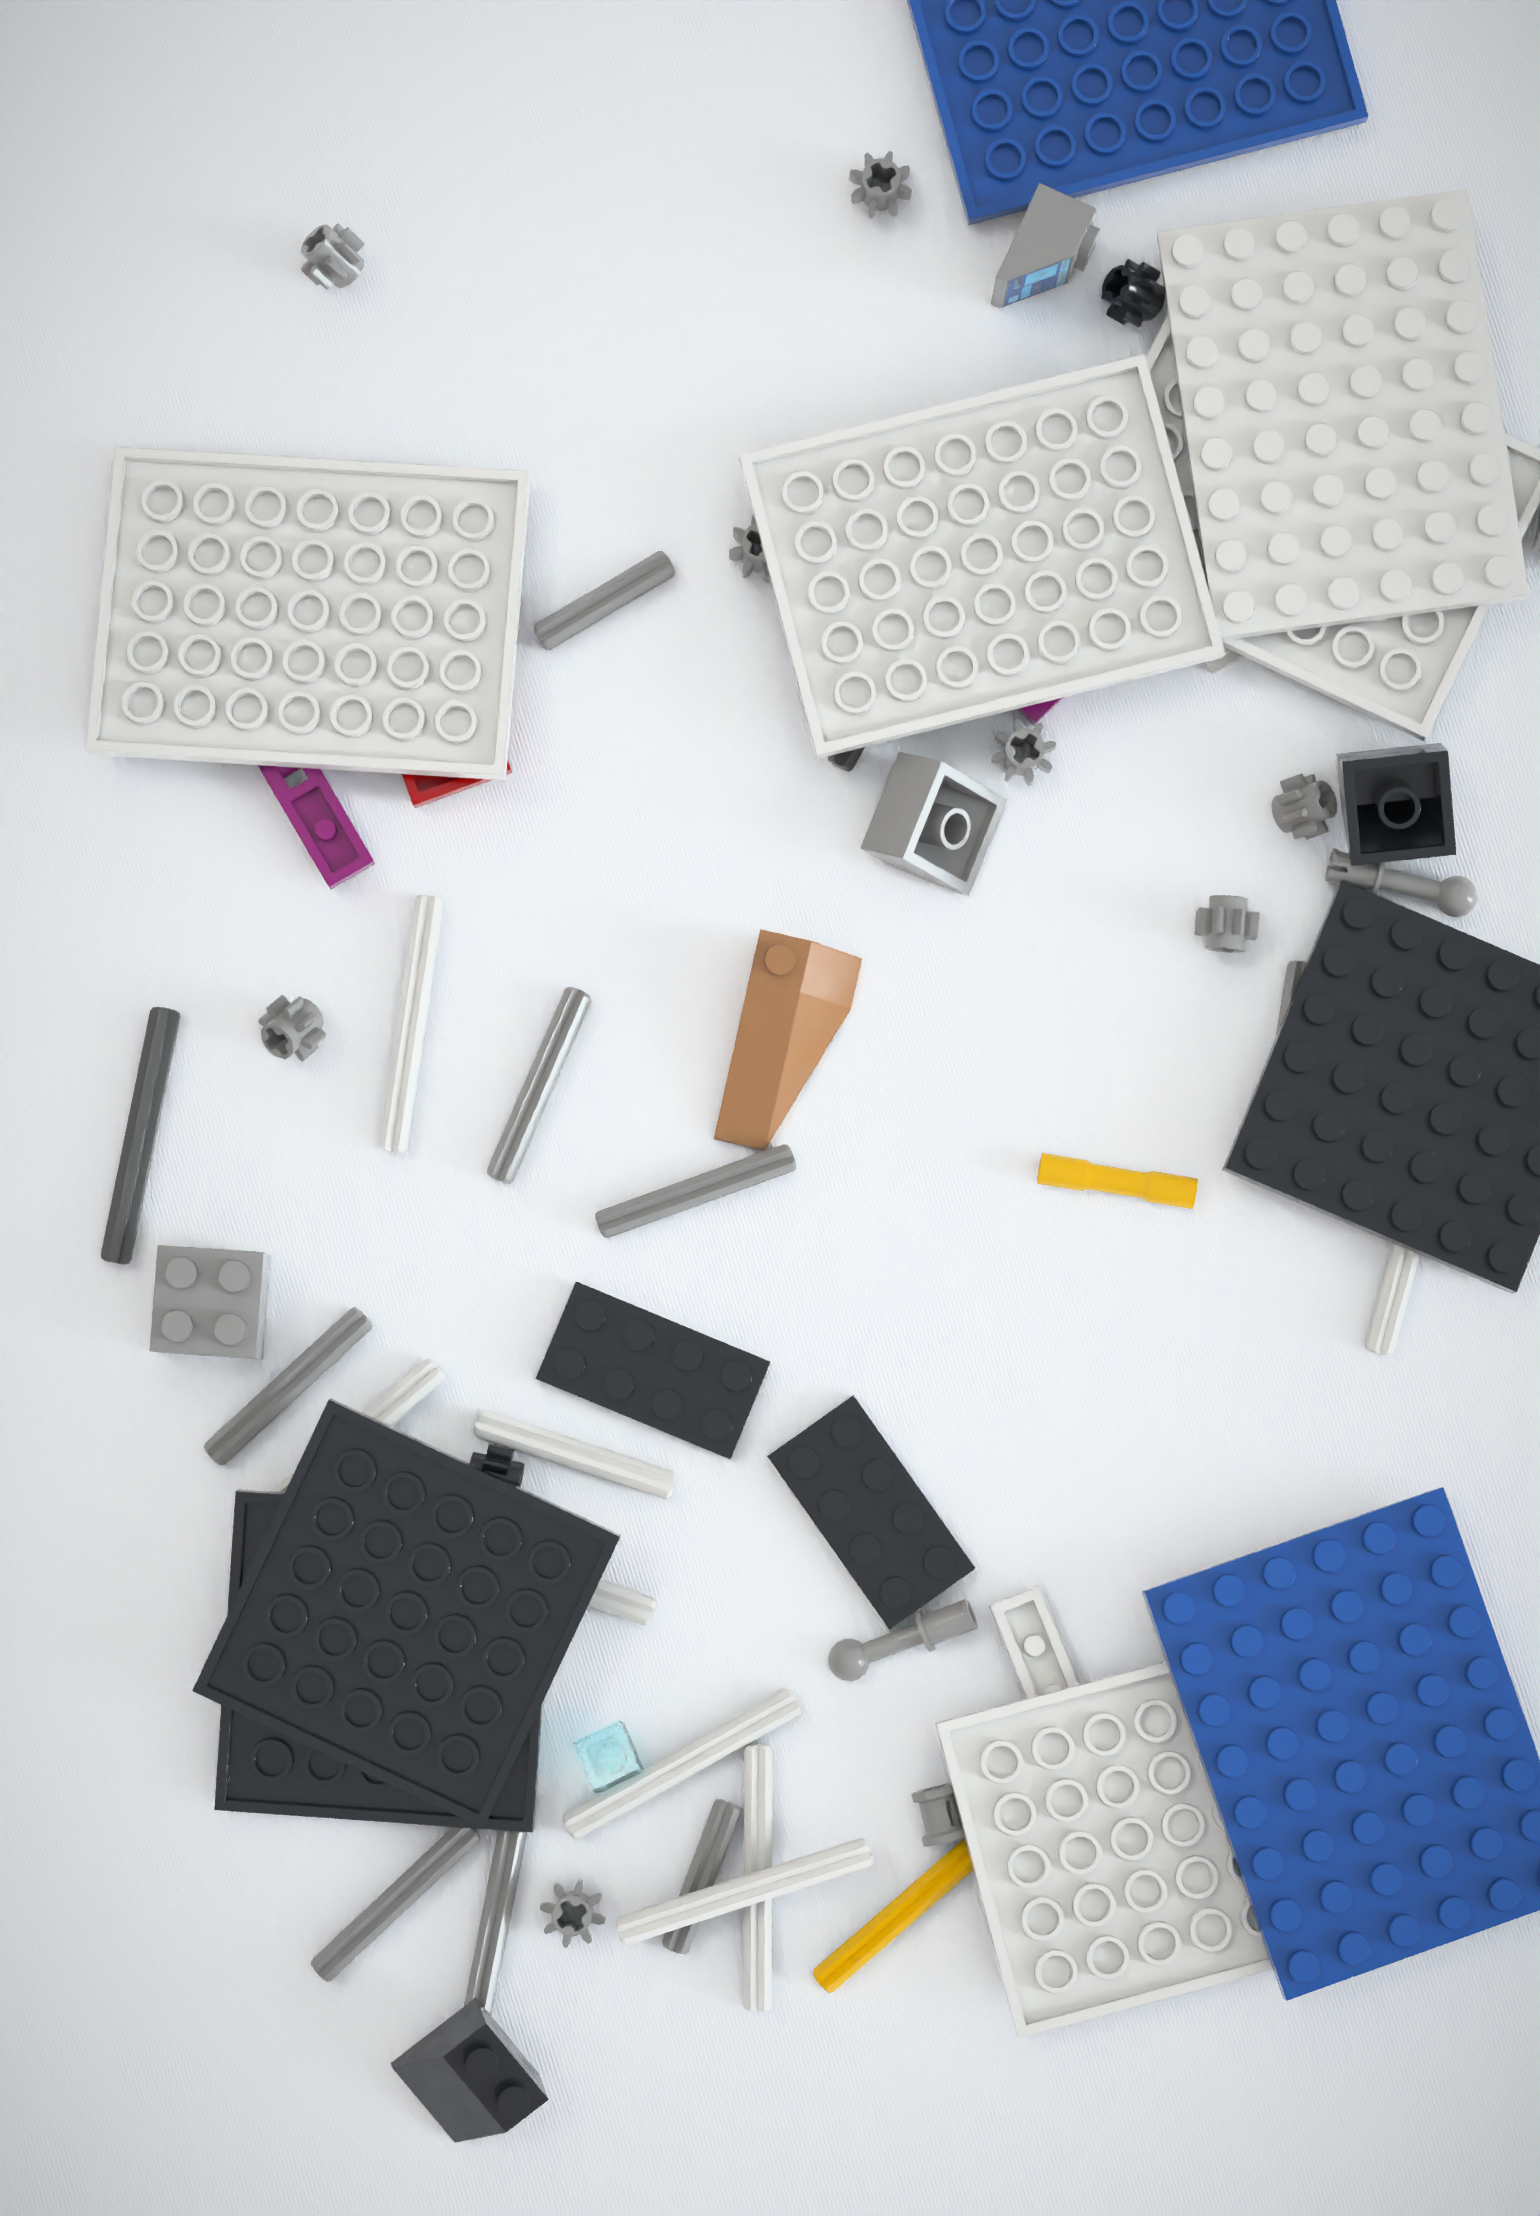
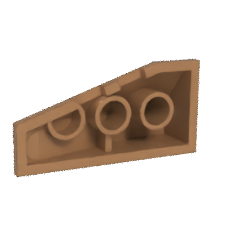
[714,929,862,1151]

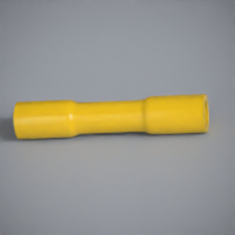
[1037,1153,1198,1209]

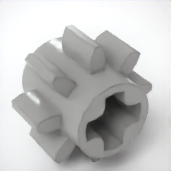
[849,151,912,219]
[300,223,365,290]
[729,515,770,583]
[991,719,1056,786]
[1271,773,1337,840]
[1194,895,1260,953]
[258,994,326,1062]
[540,1879,606,1948]

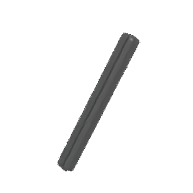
[100,1007,181,1265]

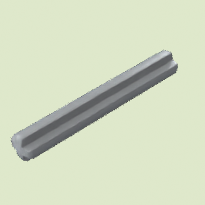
[487,987,591,1184]
[595,1144,796,1238]
[204,1307,373,1465]
[310,1827,480,1982]
[464,1830,527,2016]

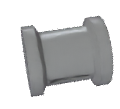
[911,1783,965,1847]

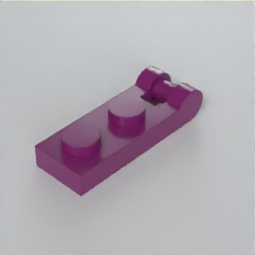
[258,765,376,890]

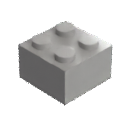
[149,1245,271,1360]

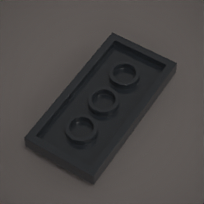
[535,1281,771,1460]
[767,1395,976,1630]

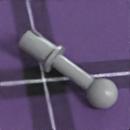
[1325,848,1478,917]
[828,1599,978,1681]

